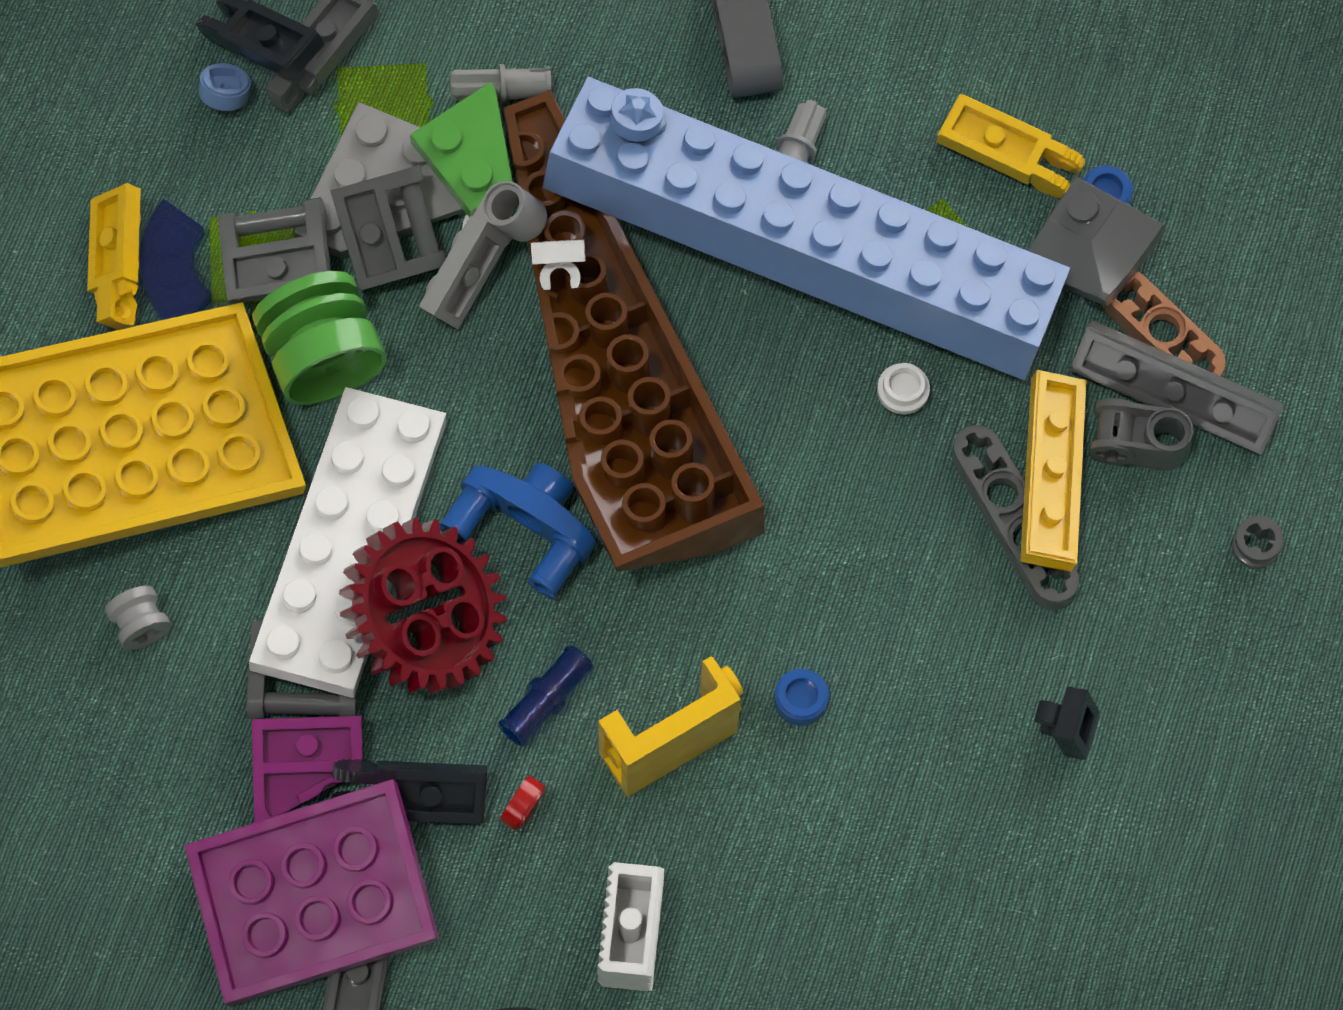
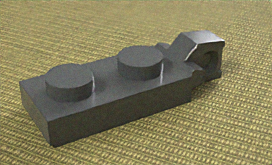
[265,0,379,114]

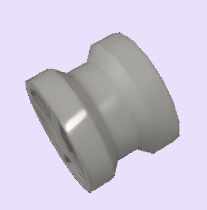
[105,585,172,650]

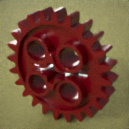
[339,518,507,694]

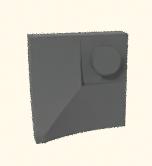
[1027,176,1165,306]

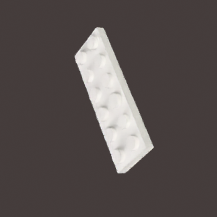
[249,387,446,698]

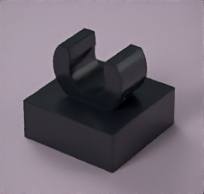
[1034,687,1100,760]

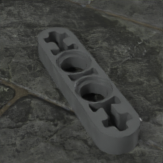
[952,425,1079,611]

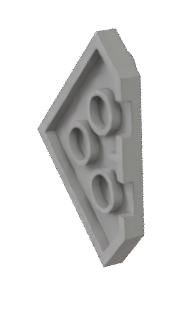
[294,102,467,259]

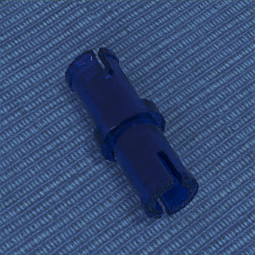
[498,645,594,746]

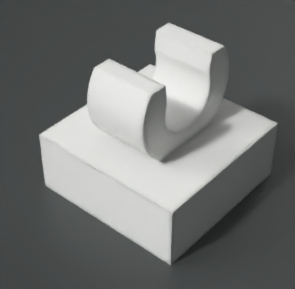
[531,239,586,290]

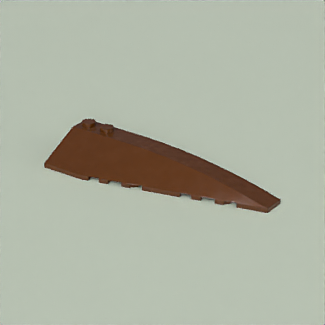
[503,90,764,572]

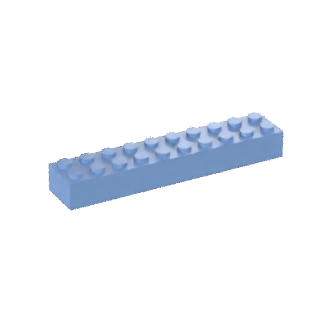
[543,76,1070,381]

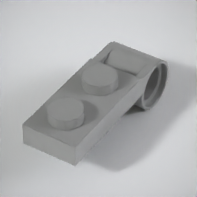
[419,181,547,330]

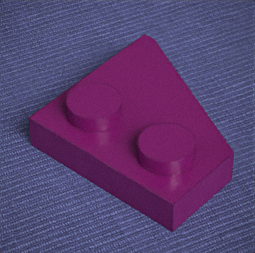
[251,716,362,823]

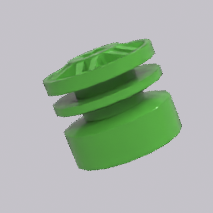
[252,271,387,405]

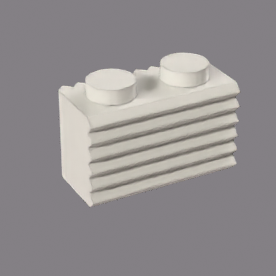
[597,862,664,991]

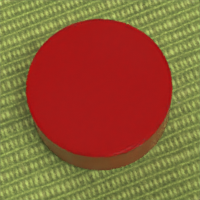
[499,775,546,831]

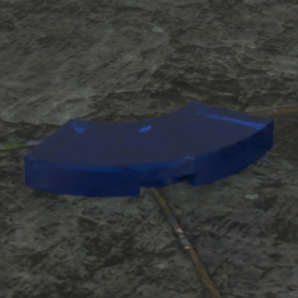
[140,199,212,320]

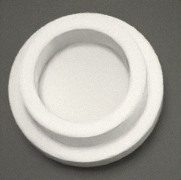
[877,363,930,414]

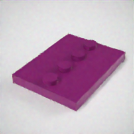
[184,779,440,1006]

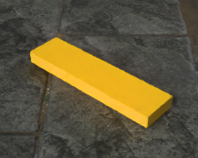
[1020,370,1086,572]

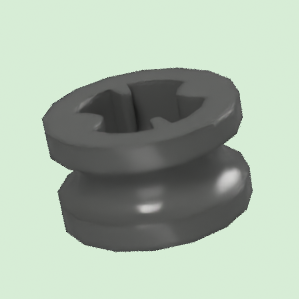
[1232,515,1284,569]

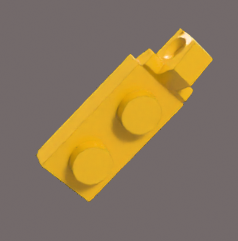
[87,183,141,331]

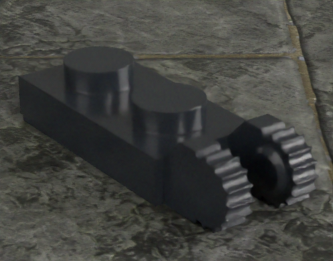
[196,0,325,81]
[331,759,487,824]

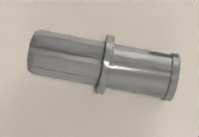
[449,64,551,104]
[777,100,826,163]

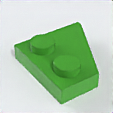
[410,82,512,217]

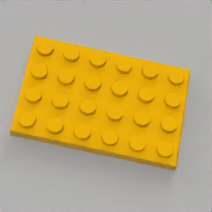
[0,302,306,568]

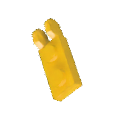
[936,94,1085,199]

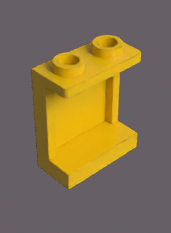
[598,656,743,797]

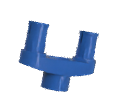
[439,463,597,599]

